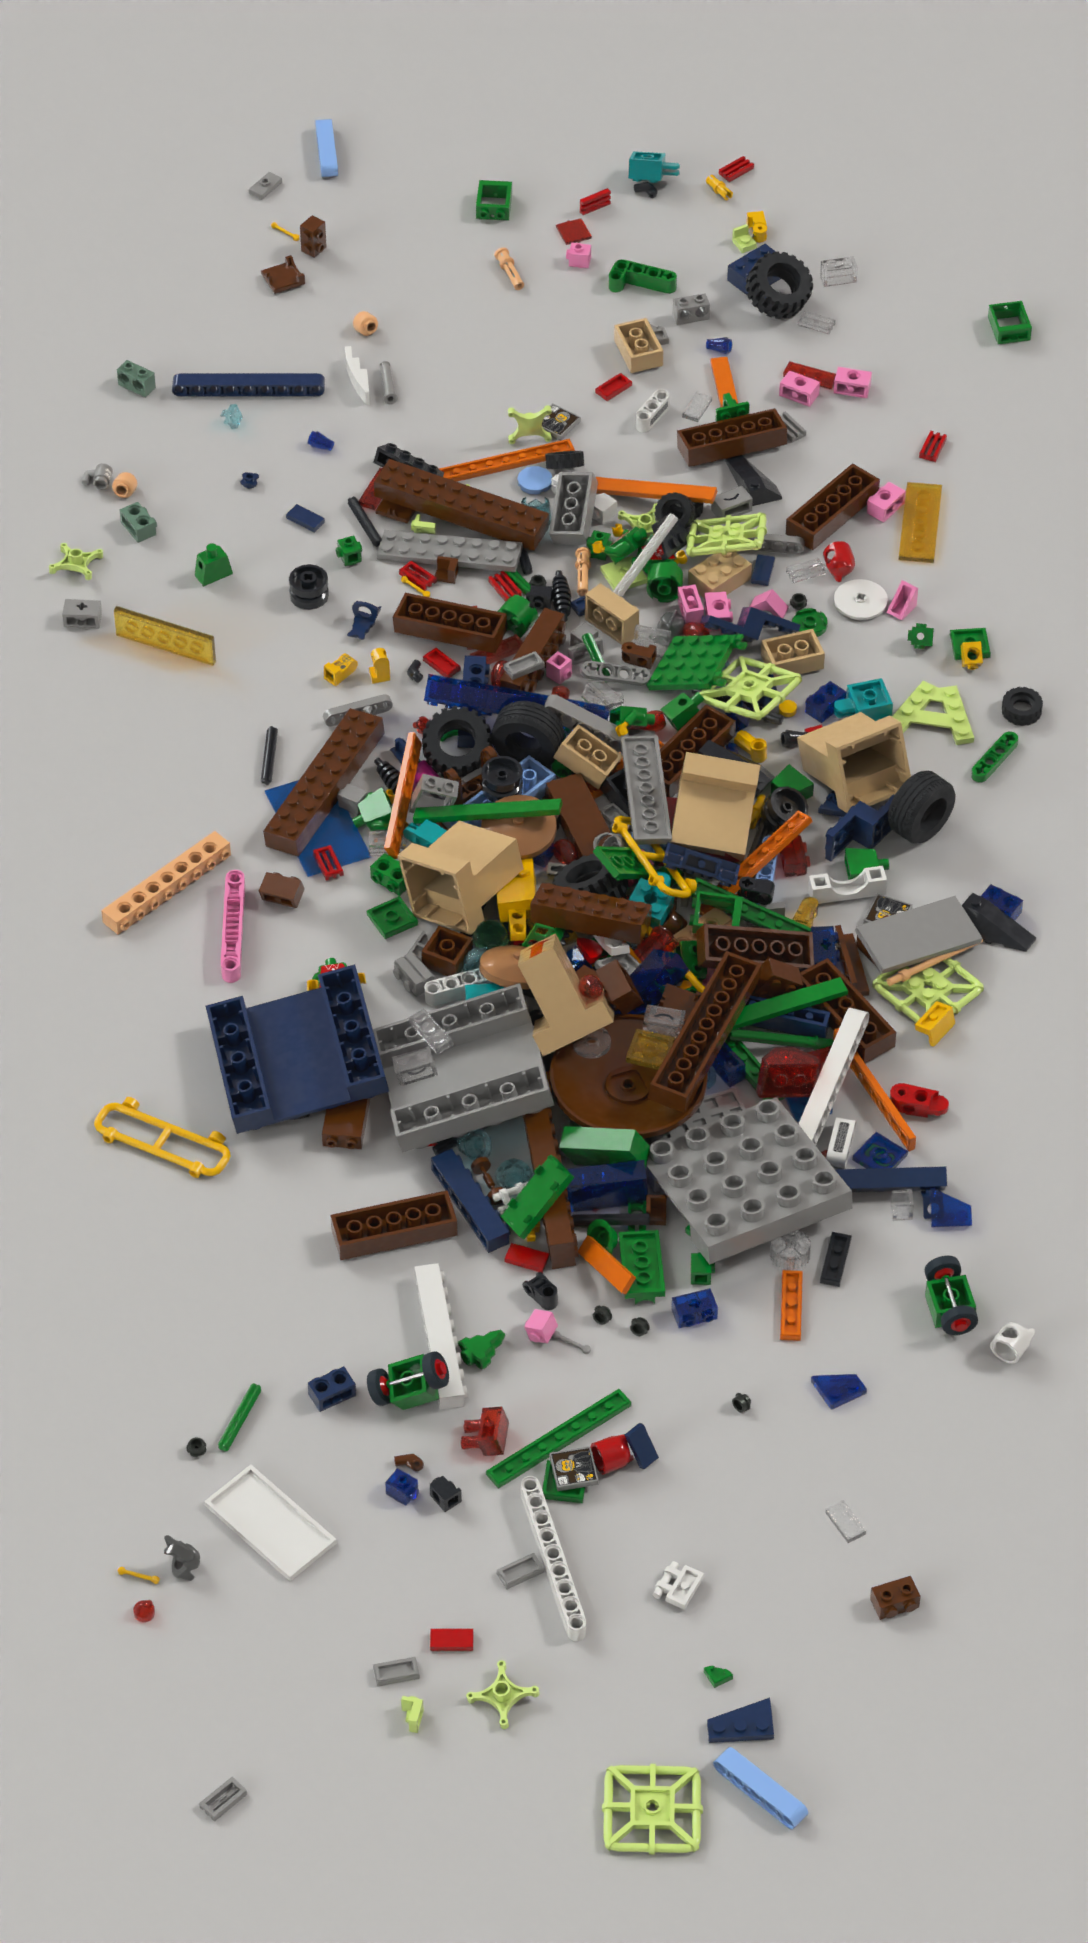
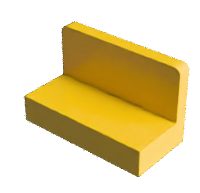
[915,1001,955,1047]

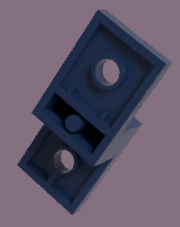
[700,607,801,643]
[825,794,895,862]

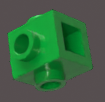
[586,530,613,561]
[335,535,362,566]
[907,623,934,649]

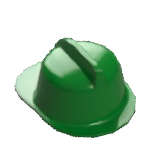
[587,1219,618,1255]

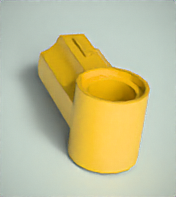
[734,730,767,763]

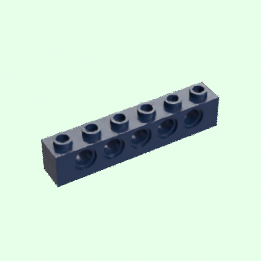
[458,655,490,748]

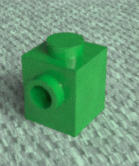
[691,1252,715,1285]

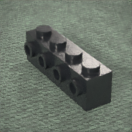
[373,443,444,477]

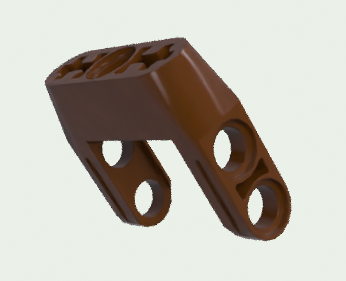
[444,746,498,805]

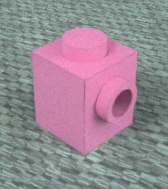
[566,243,591,268]
[546,651,572,684]
[524,1309,558,1344]

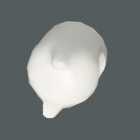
[990,1322,1035,1364]

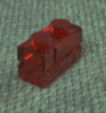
[779,835,810,877]
[634,925,680,971]

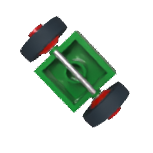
[924,1255,978,1335]
[367,1351,449,1410]

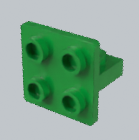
[715,393,750,422]

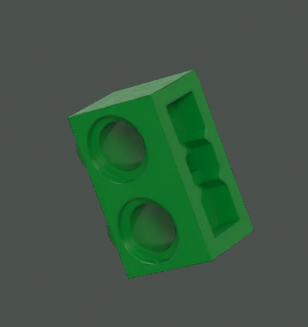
[370,853,407,896]

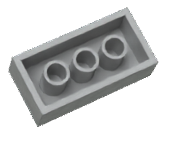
[549,472,598,545]

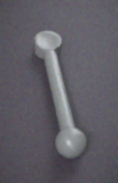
[552,1331,591,1354]

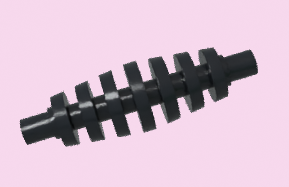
[552,570,571,622]
[374,758,414,801]

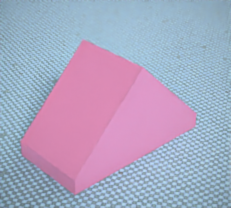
[887,580,918,620]
[750,589,788,618]

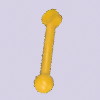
[271,222,299,241]
[401,576,430,597]
[118,1567,160,1584]

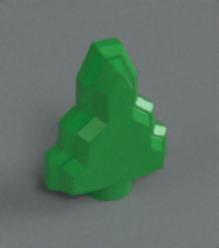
[458,1329,505,1369]

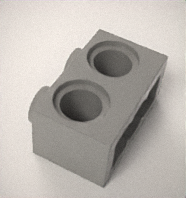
[672,293,710,325]

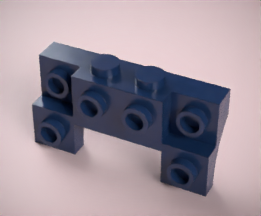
[662,842,740,887]

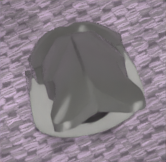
[164,1535,200,1581]

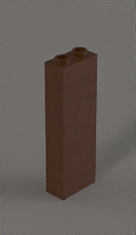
[545,773,612,859]
[322,1098,371,1149]

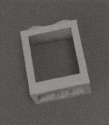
[409,774,459,813]

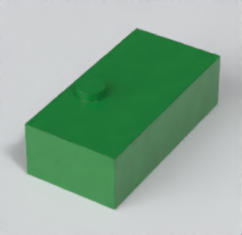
[559,1126,650,1169]

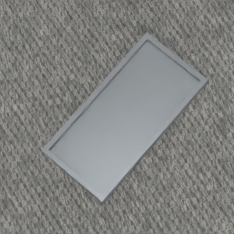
[855,896,982,974]

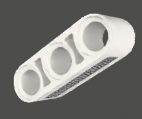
[636,389,669,432]
[826,1117,856,1168]

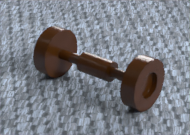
[471,1157,503,1205]

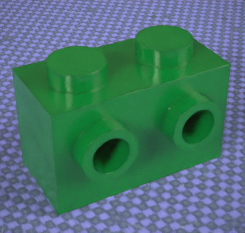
[673,940,707,982]

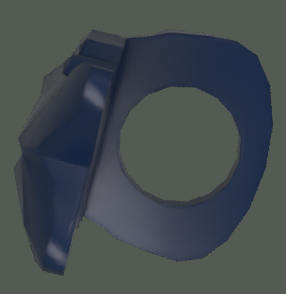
[347,601,382,640]

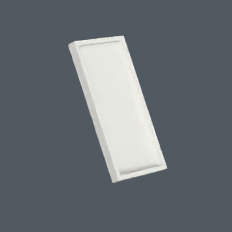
[204,1465,337,1581]

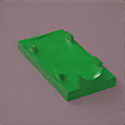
[592,846,658,881]
[501,1155,574,1239]
[619,1230,665,1305]

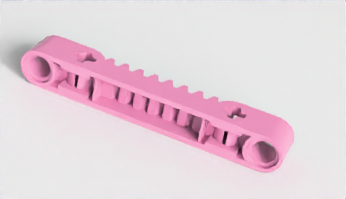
[221,870,245,983]

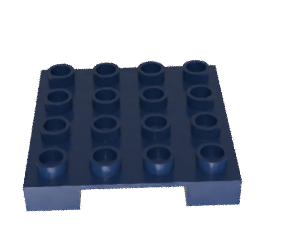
[205,964,390,1134]

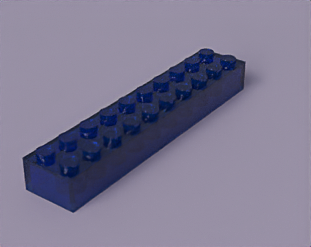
[424,674,609,729]

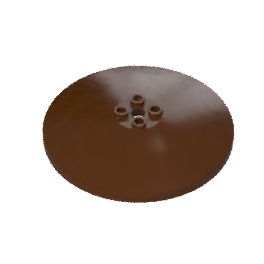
[550,1014,708,1139]

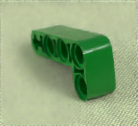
[608,259,677,294]

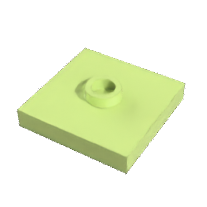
[600,556,647,591]

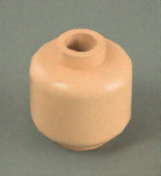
[353,311,378,336]
[112,472,138,498]

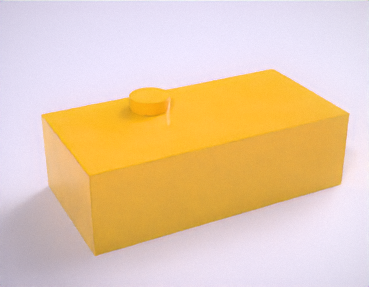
[497,858,537,923]

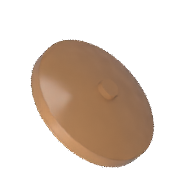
[481,795,557,860]
[479,945,530,989]

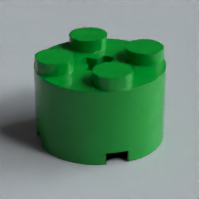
[646,561,683,603]
[497,595,539,638]

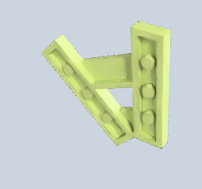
[892,681,974,745]

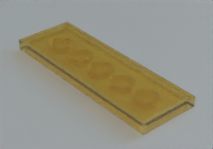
[899,482,942,563]
[114,606,216,666]

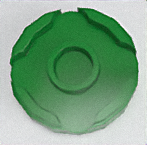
[792,608,828,637]

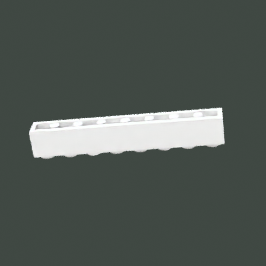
[415,1263,468,1410]

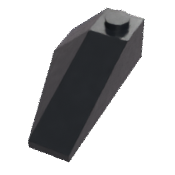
[725,455,782,506]
[697,740,775,799]
[600,768,630,817]
[962,892,1036,952]

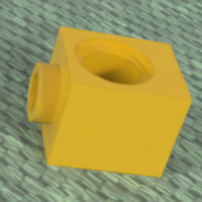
[961,641,983,670]

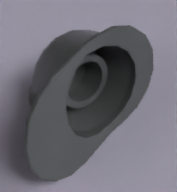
[654,609,686,648]

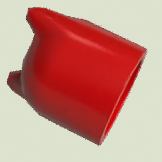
[823,541,855,582]
[591,1434,634,1475]

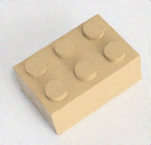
[614,318,663,373]
[688,552,752,598]
[585,583,639,645]
[761,629,825,677]
[553,724,622,790]

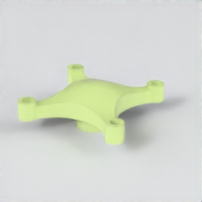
[508,405,552,444]
[618,503,657,537]
[49,543,103,580]
[466,1660,540,1729]

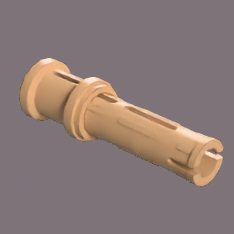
[494,247,524,290]
[575,547,591,596]

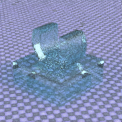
[220,404,243,429]

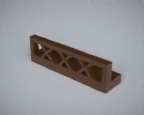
[834,925,870,996]

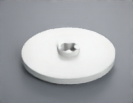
[834,579,888,620]

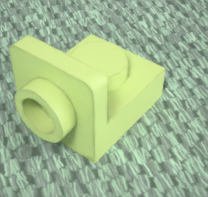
[732,224,757,253]
[411,514,436,534]
[401,1696,424,1733]

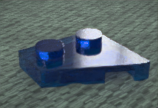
[930,1188,972,1227]
[811,1374,867,1410]

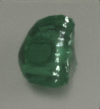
[473,919,509,950]

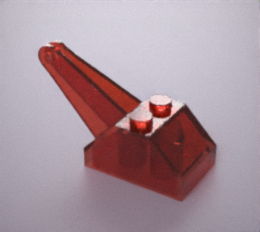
[756,1045,832,1098]

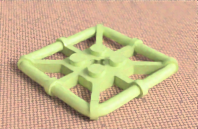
[686,512,767,557]
[700,656,802,721]
[872,958,984,1023]
[602,1764,703,1855]

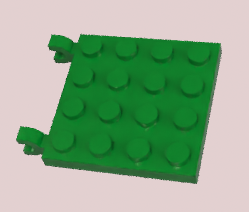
[646,634,748,690]

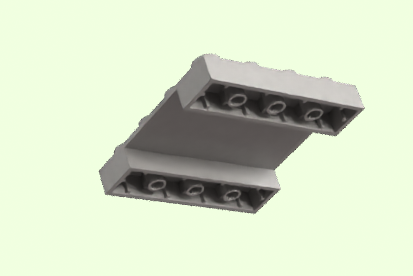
[373,983,554,1153]
[637,1097,853,1265]

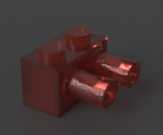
[461,1406,509,1456]

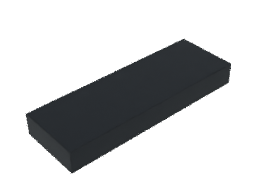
[820,1232,852,1287]

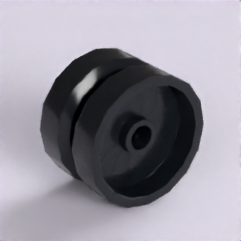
[289,564,329,610]
[482,756,523,802]
[760,786,808,832]

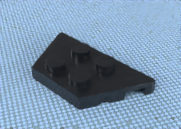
[651,513,689,561]

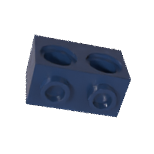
[308,1366,356,1412]

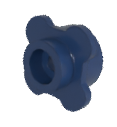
[240,472,259,489]

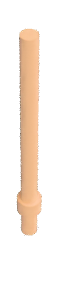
[887,939,983,986]

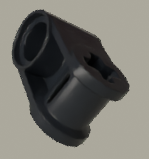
[737,877,775,905]
[522,1272,558,1310]

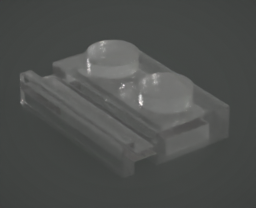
[369,831,407,856]

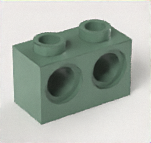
[117,360,156,398]
[119,502,157,543]

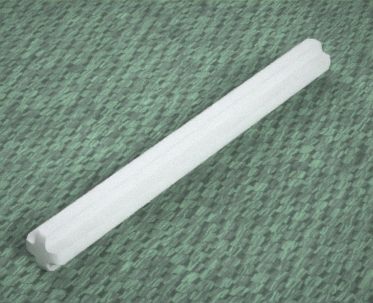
[613,513,678,597]

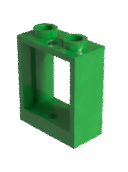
[476,180,512,220]
[988,301,1032,344]
[689,891,743,934]

